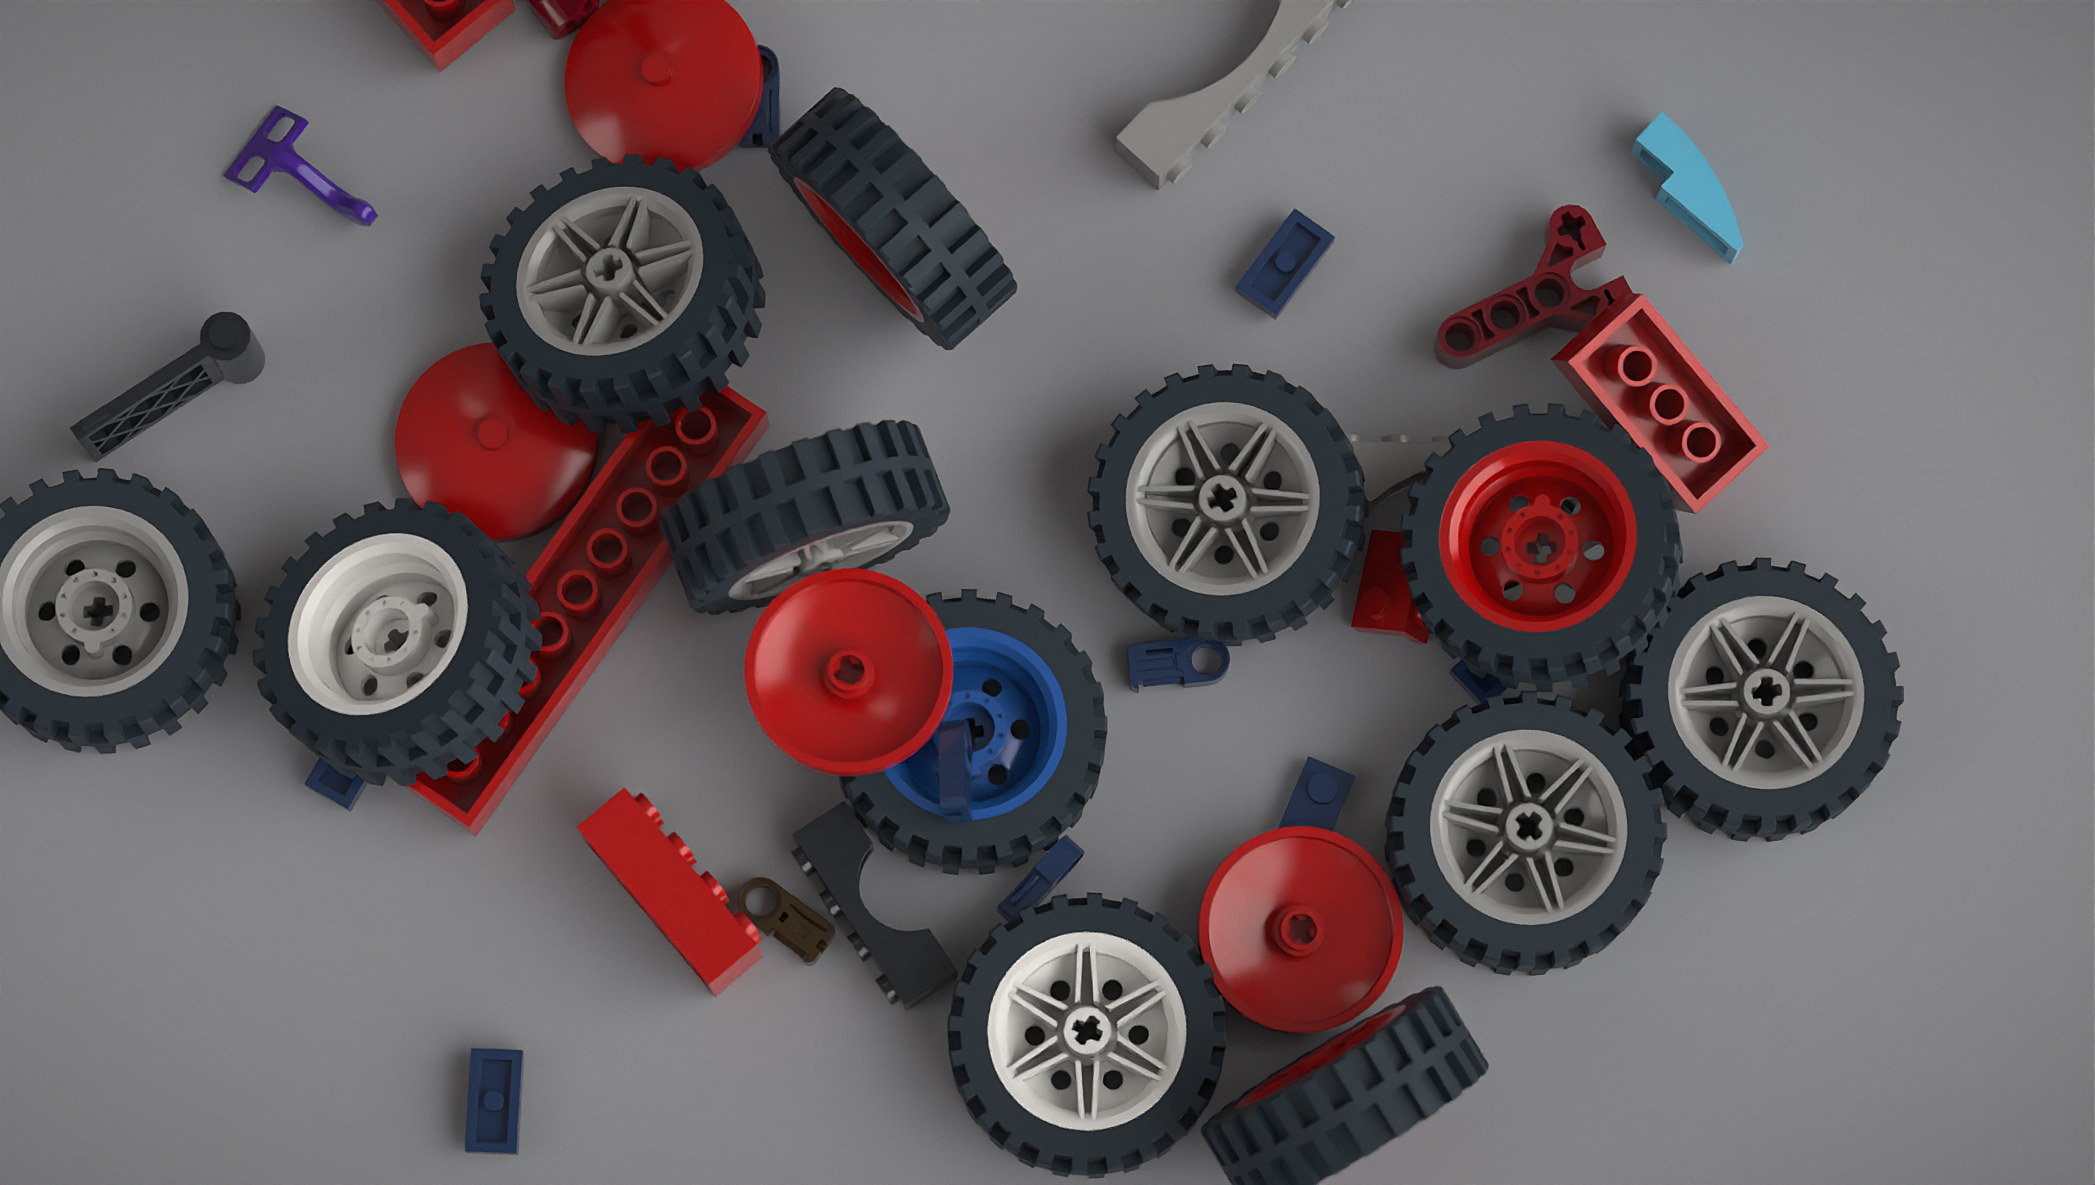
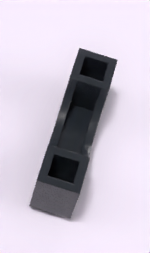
[791,801,958,1011]

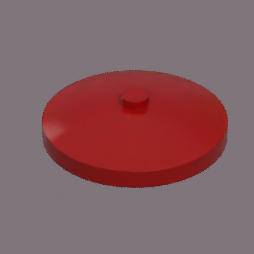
[564,0,764,175]
[395,342,598,543]
[744,568,953,776]
[1196,826,1404,1034]

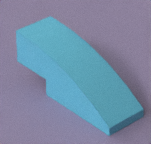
[1631,111,1744,264]

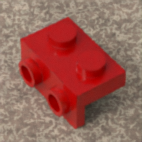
[1351,530,1429,644]

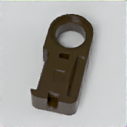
[737,877,836,966]

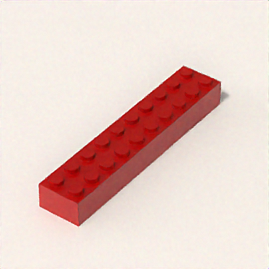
[403,386,770,837]

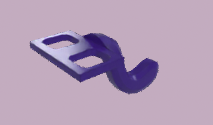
[223,105,378,227]

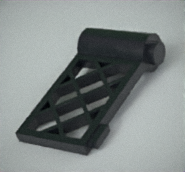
[70,312,265,462]

